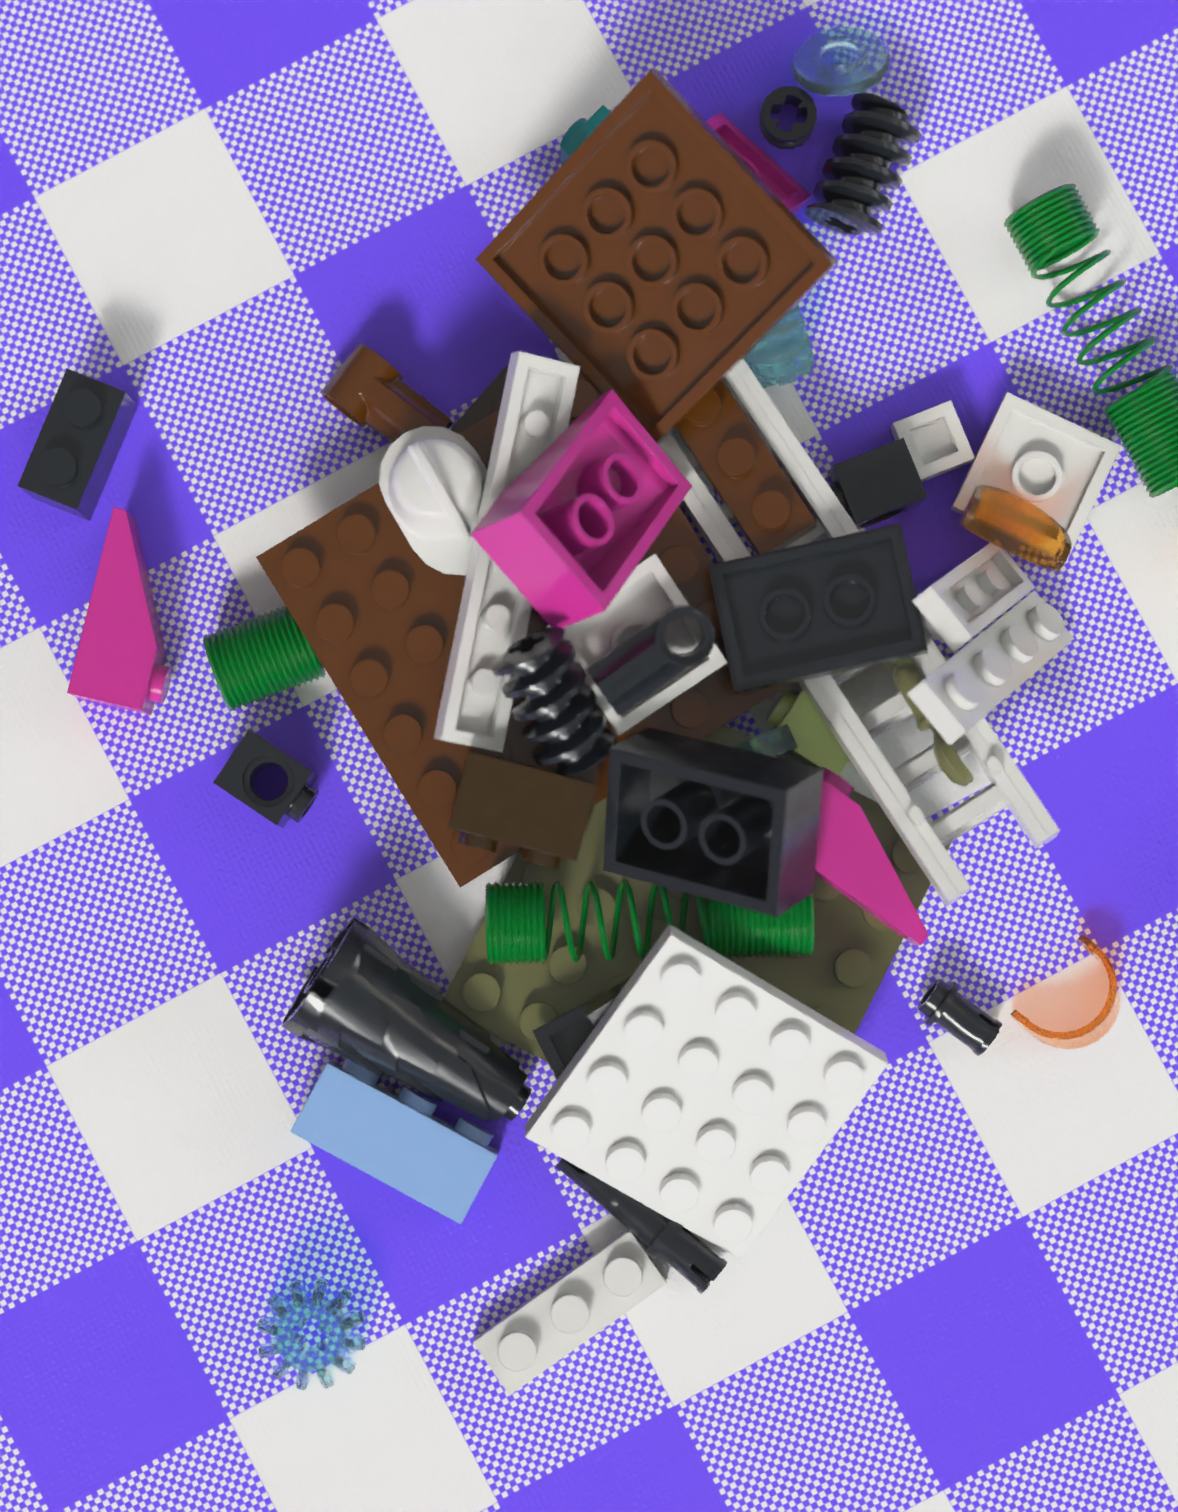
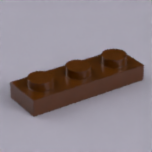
[674,380,816,554]

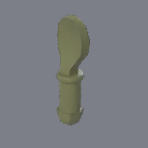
[892,663,973,786]

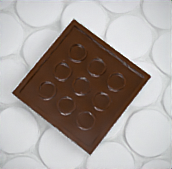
[476,70,839,444]

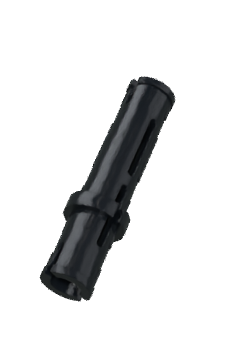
[555,1158,728,1294]

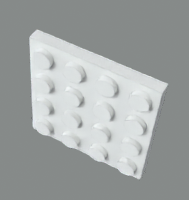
[525,924,888,1259]

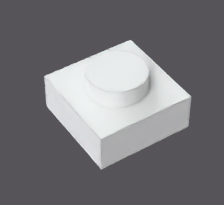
[890,400,975,482]

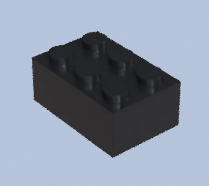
[603,727,823,917]

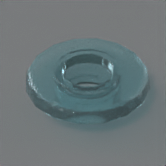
[791,27,891,96]

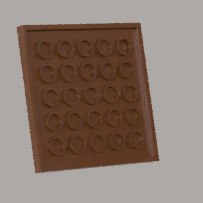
[256,355,788,888]

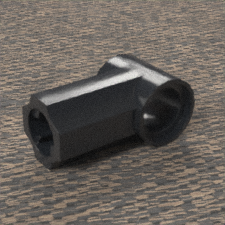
[586,605,715,716]

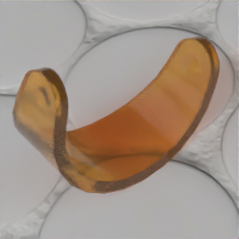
[957,485,1072,572]
[1010,934,1121,1049]

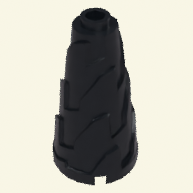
[282,917,532,1122]

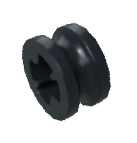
[759,86,817,149]

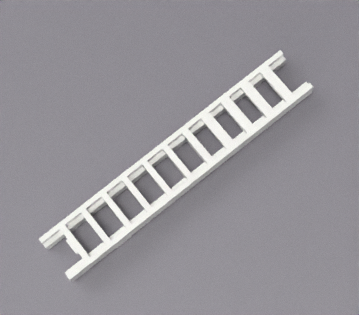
[658,358,1060,907]

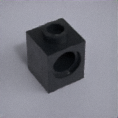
[827,438,927,530]
[213,730,319,828]

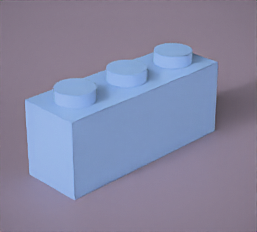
[290,1058,500,1224]

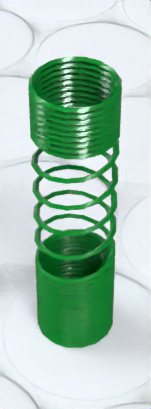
[1004,183,1178,498]
[203,606,326,711]
[485,878,814,965]

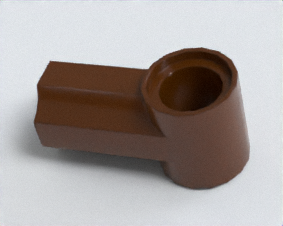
[320,343,453,444]

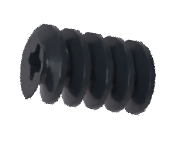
[804,93,922,236]
[491,627,617,776]

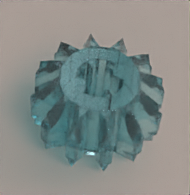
[745,304,814,388]
[257,1278,367,1390]

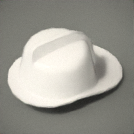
[379,426,487,575]

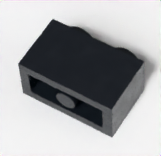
[18,369,138,521]

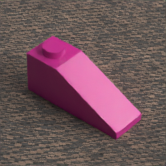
[67,507,172,715]
[815,767,929,946]

